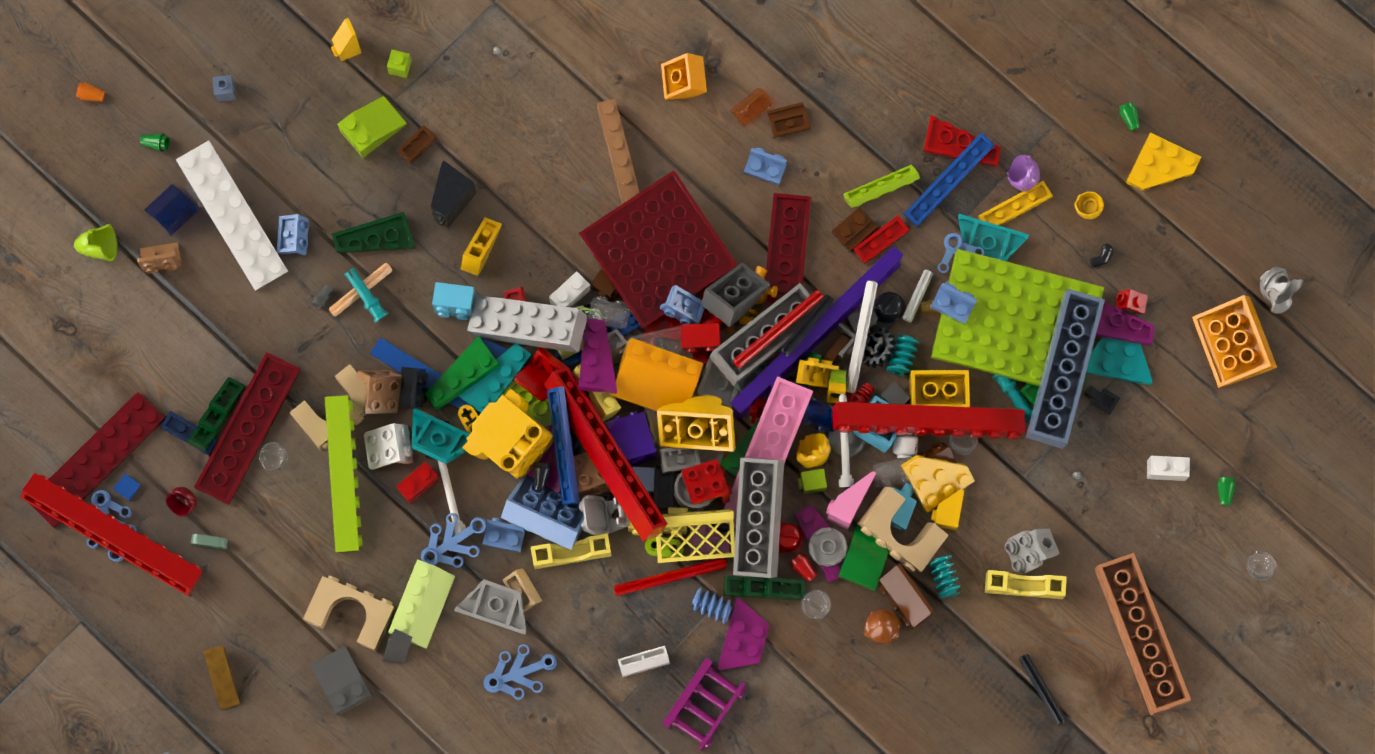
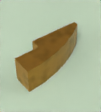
[203,645,240,710]

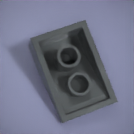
[701,263,771,327]
[311,646,373,716]

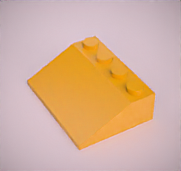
[1192,295,1277,388]
[610,338,704,412]

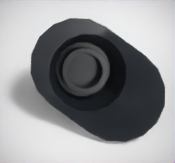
[873,292,905,330]

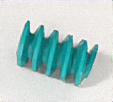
[886,334,920,377]
[929,555,962,598]

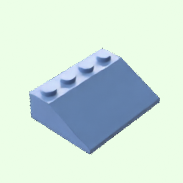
[501,475,584,550]

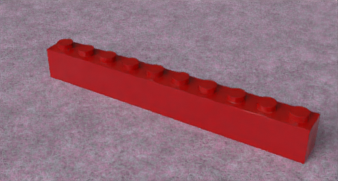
[544,367,668,541]
[832,402,1026,439]
[21,473,202,596]

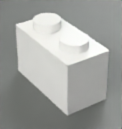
[549,271,591,308]
[1147,456,1190,481]

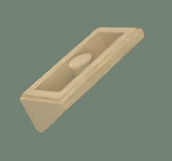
[503,568,542,612]

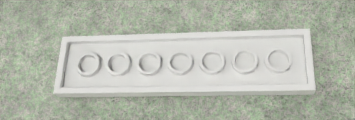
[176,140,288,291]

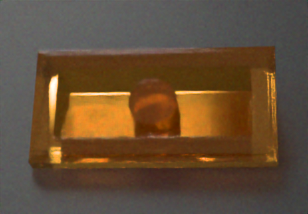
[730,88,773,127]

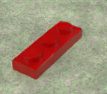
[853,216,910,265]

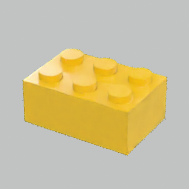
[909,370,970,407]

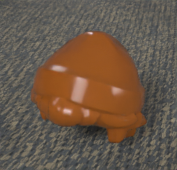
[864,609,901,644]

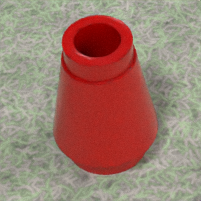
[790,552,817,582]

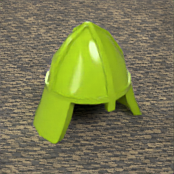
[74,224,118,262]

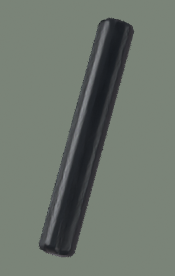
[780,295,834,356]
[1019,654,1066,725]

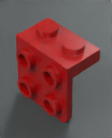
[514,347,571,402]
[681,459,732,504]

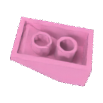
[826,471,876,531]

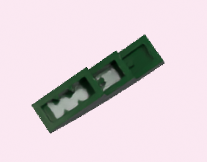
[188,377,245,452]
[723,575,805,600]

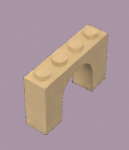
[290,364,367,451]
[857,487,948,572]
[303,575,396,652]

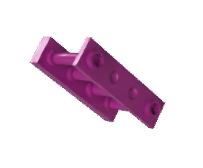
[662,658,746,751]

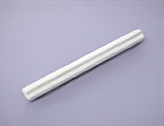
[846,281,878,393]

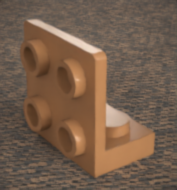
[137,242,182,274]
[357,370,403,414]
[573,452,611,502]

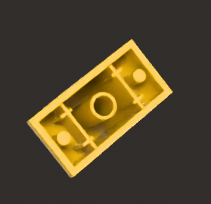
[657,395,736,451]

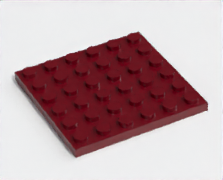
[578,170,738,329]

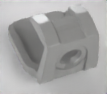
[579,495,630,535]
[1005,529,1060,574]

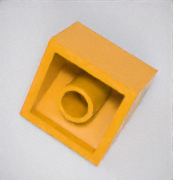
[661,53,707,100]

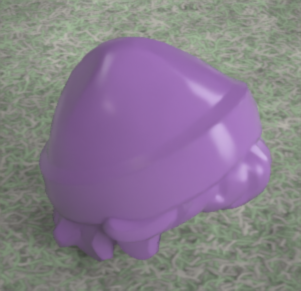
[1007,155,1040,192]

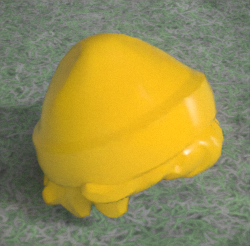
[796,433,831,468]

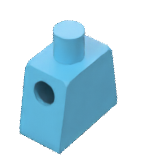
[890,483,917,533]

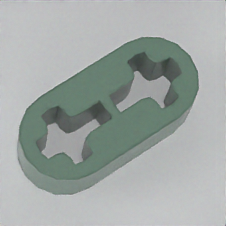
[190,534,228,550]

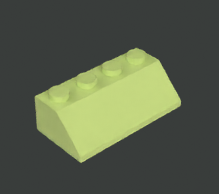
[388,559,455,649]

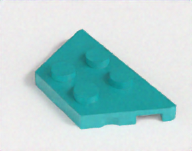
[958,214,1029,261]
[1086,337,1153,385]
[412,408,470,464]

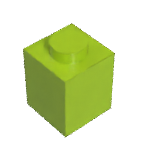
[387,49,412,78]
[797,469,827,495]

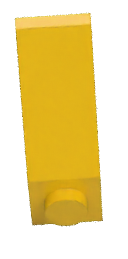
[331,18,362,62]
[461,217,502,276]

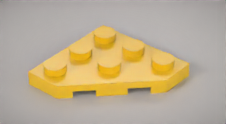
[1126,133,1201,191]
[901,455,975,513]

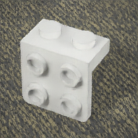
[364,423,413,470]

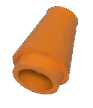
[76,82,105,102]

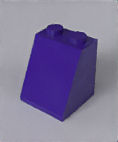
[607,411,656,466]

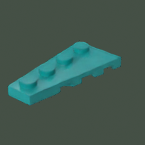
[458,343,532,413]

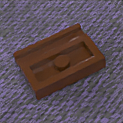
[767,102,810,139]
[832,207,878,252]

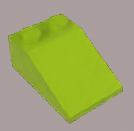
[337,96,407,158]

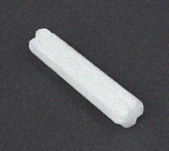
[903,270,933,323]

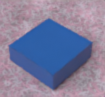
[113,474,141,501]

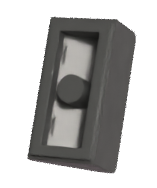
[383,629,413,663]

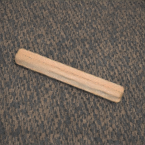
[329,263,392,317]

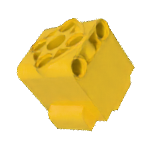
[462,388,554,479]

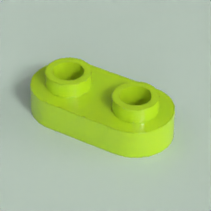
[645,537,684,558]

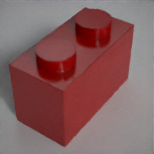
[681,323,721,353]
[396,461,440,505]

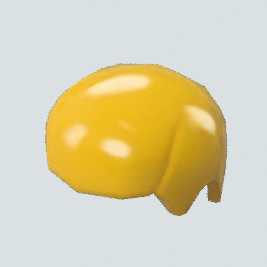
[1074,191,1104,220]

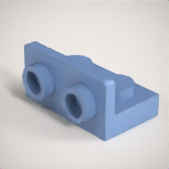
[743,148,787,186]
[277,214,309,255]
[930,283,977,325]
[659,285,705,325]
[482,518,526,553]

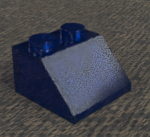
[144,184,198,236]

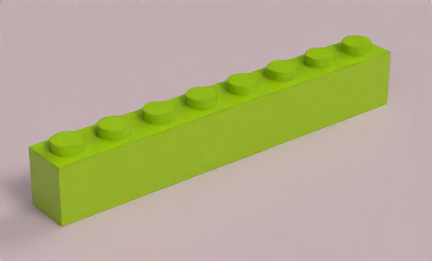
[325,395,363,553]

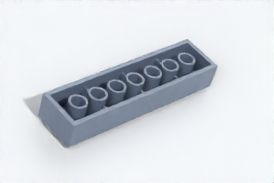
[1026,289,1105,449]

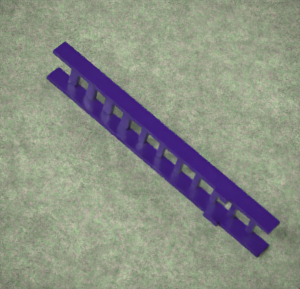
[730,246,904,421]

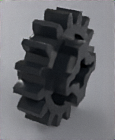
[862,326,897,368]

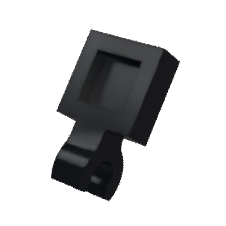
[1084,386,1120,415]

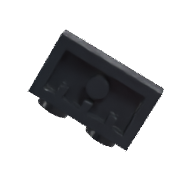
[399,367,428,408]

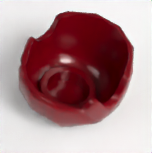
[165,487,197,517]

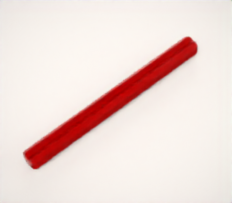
[733,290,823,368]
[614,558,727,596]

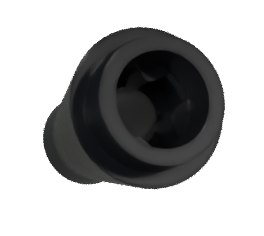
[533,462,552,491]

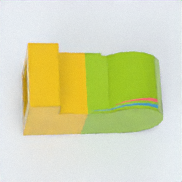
[827,369,847,403]

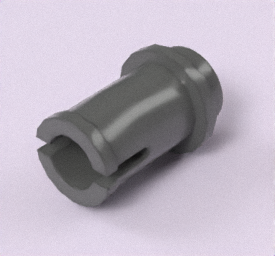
[311,285,335,310]

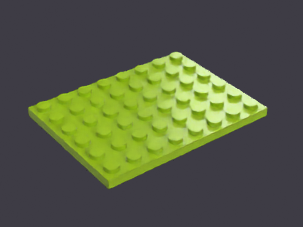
[931,249,1104,395]

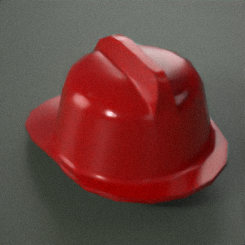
[779,522,805,554]

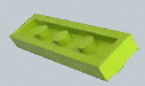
[843,165,920,208]

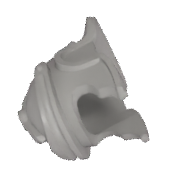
[1260,267,1303,314]

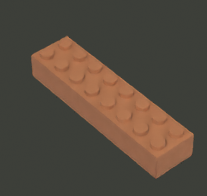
[1094,553,1191,716]

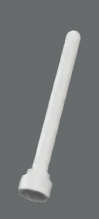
[839,394,854,487]
[437,460,466,536]

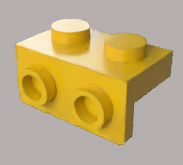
[796,357,839,388]

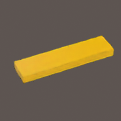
[978,180,1053,226]

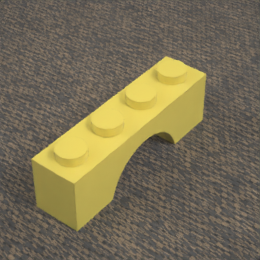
[531,533,611,569]
[985,570,1067,599]

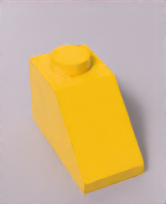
[931,489,964,531]

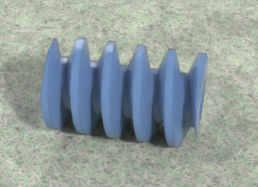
[691,587,734,624]

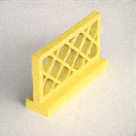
[656,509,735,563]

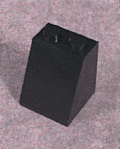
[431,161,476,228]

